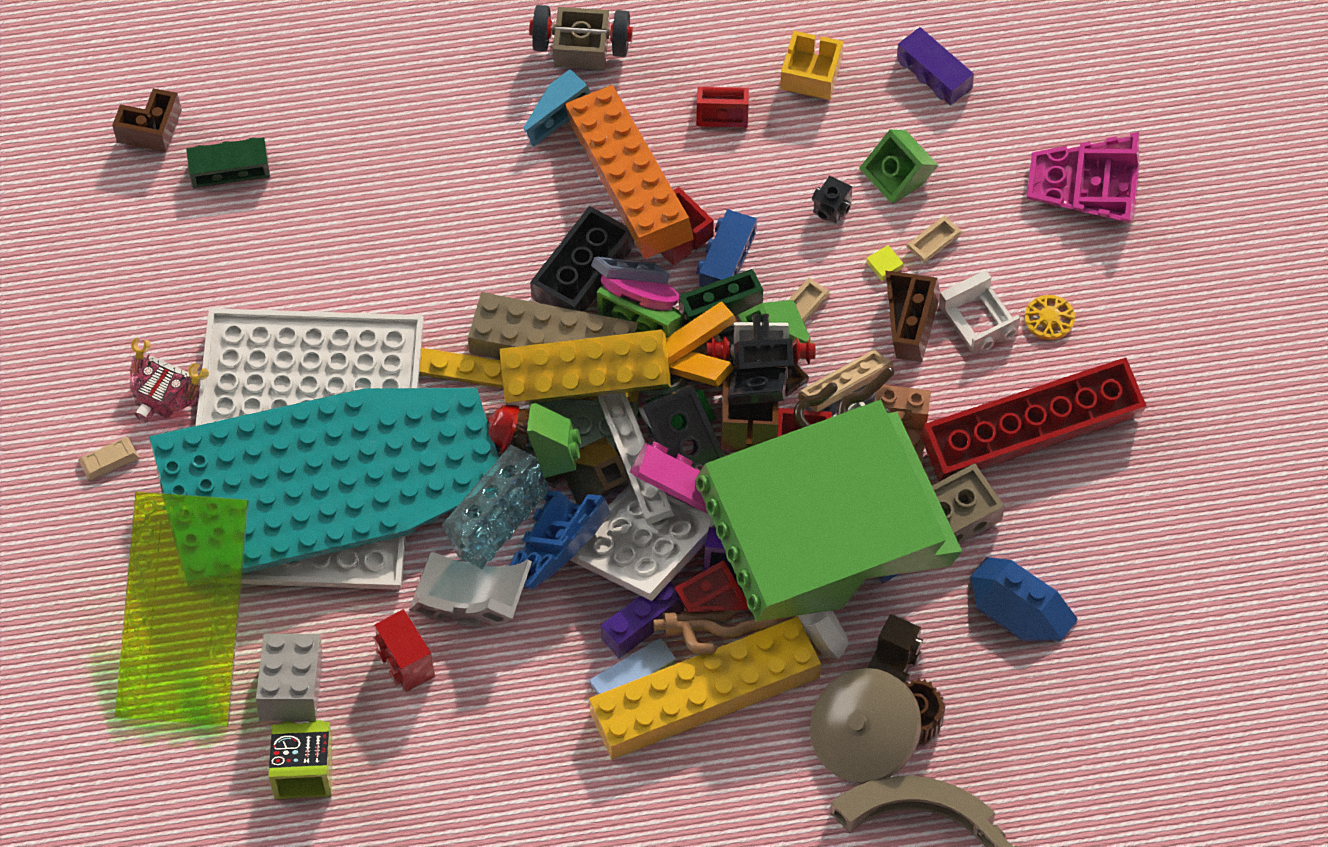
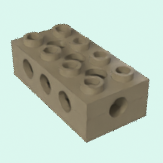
[932,463,1005,544]

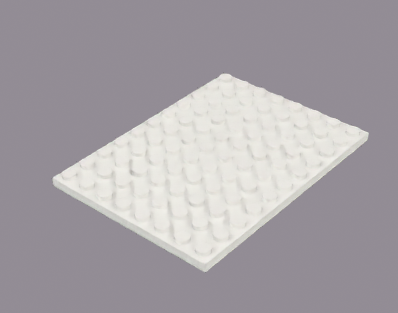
[178,308,424,590]

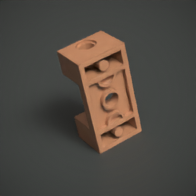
[874,385,931,464]

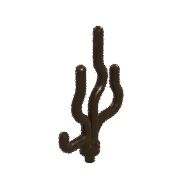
[793,367,895,429]

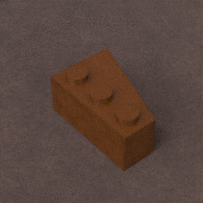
[885,270,940,362]

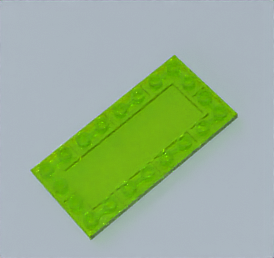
[115,491,249,726]

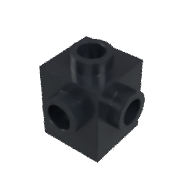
[812,175,853,223]

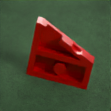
[674,560,749,613]

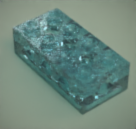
[442,445,550,569]

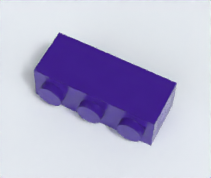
[897,27,974,106]
[601,581,684,659]

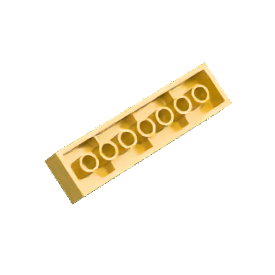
[589,617,821,760]

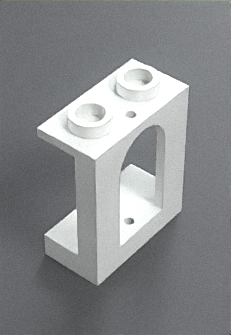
[939,270,1020,354]

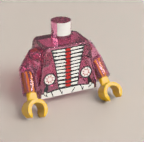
[130,338,209,423]

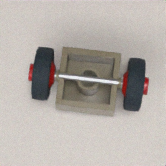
[529,5,633,70]

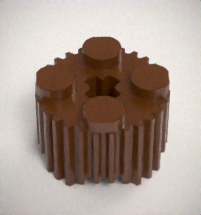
[905,678,946,745]

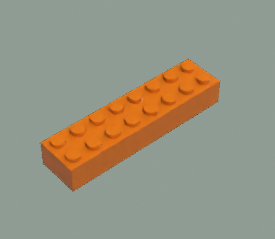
[565,85,694,259]

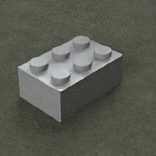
[256,634,323,721]

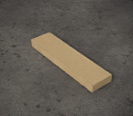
[797,350,893,412]

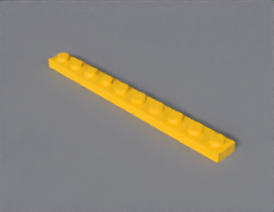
[419,348,640,402]

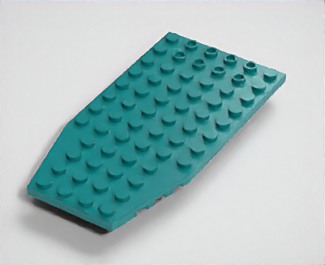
[149,388,506,586]

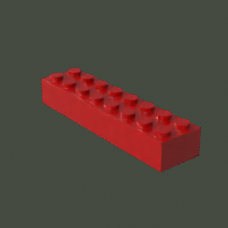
[920,357,1147,482]

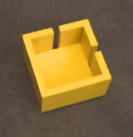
[780,30,844,100]

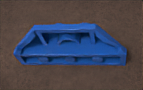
[970,557,1078,641]

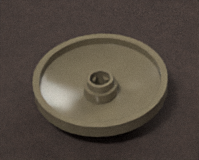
[810,668,921,784]

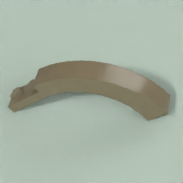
[830,776,1018,847]

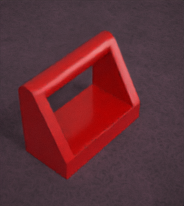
[696,86,749,128]

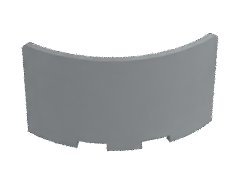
[409,552,532,627]

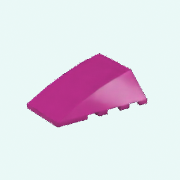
[1027,132,1139,223]

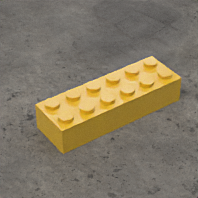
[500,330,671,405]

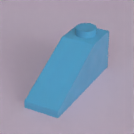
[523,70,591,147]

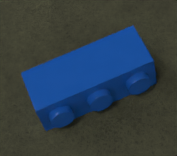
[696,209,757,287]

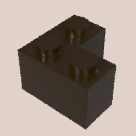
[867,614,923,684]

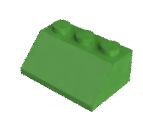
[597,286,684,338]

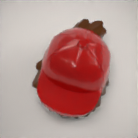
[487,404,529,458]

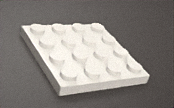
[570,483,715,601]

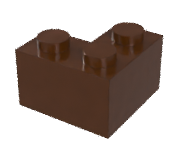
[112,88,182,152]

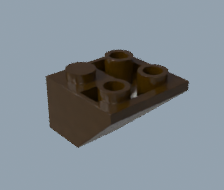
[562,437,630,505]

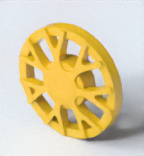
[1024,295,1075,340]

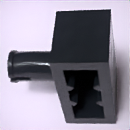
[734,314,794,372]

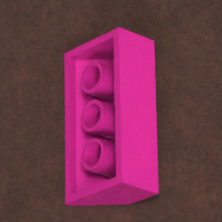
[630,441,708,514]

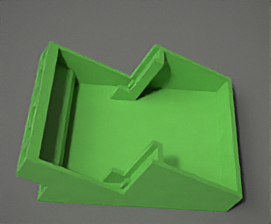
[695,400,962,622]

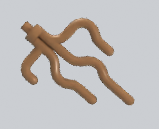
[653,597,779,655]

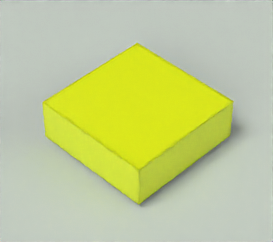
[866,245,904,281]

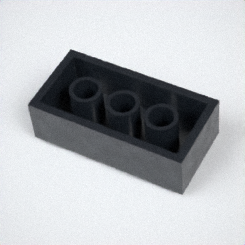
[530,205,634,312]

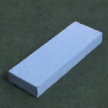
[590,638,676,695]

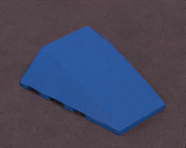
[510,490,611,590]

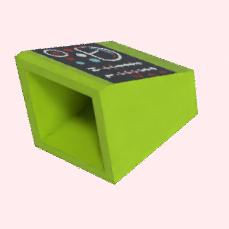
[269,720,332,799]

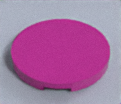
[601,275,679,311]

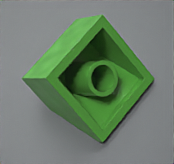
[859,129,939,203]
[527,403,581,478]

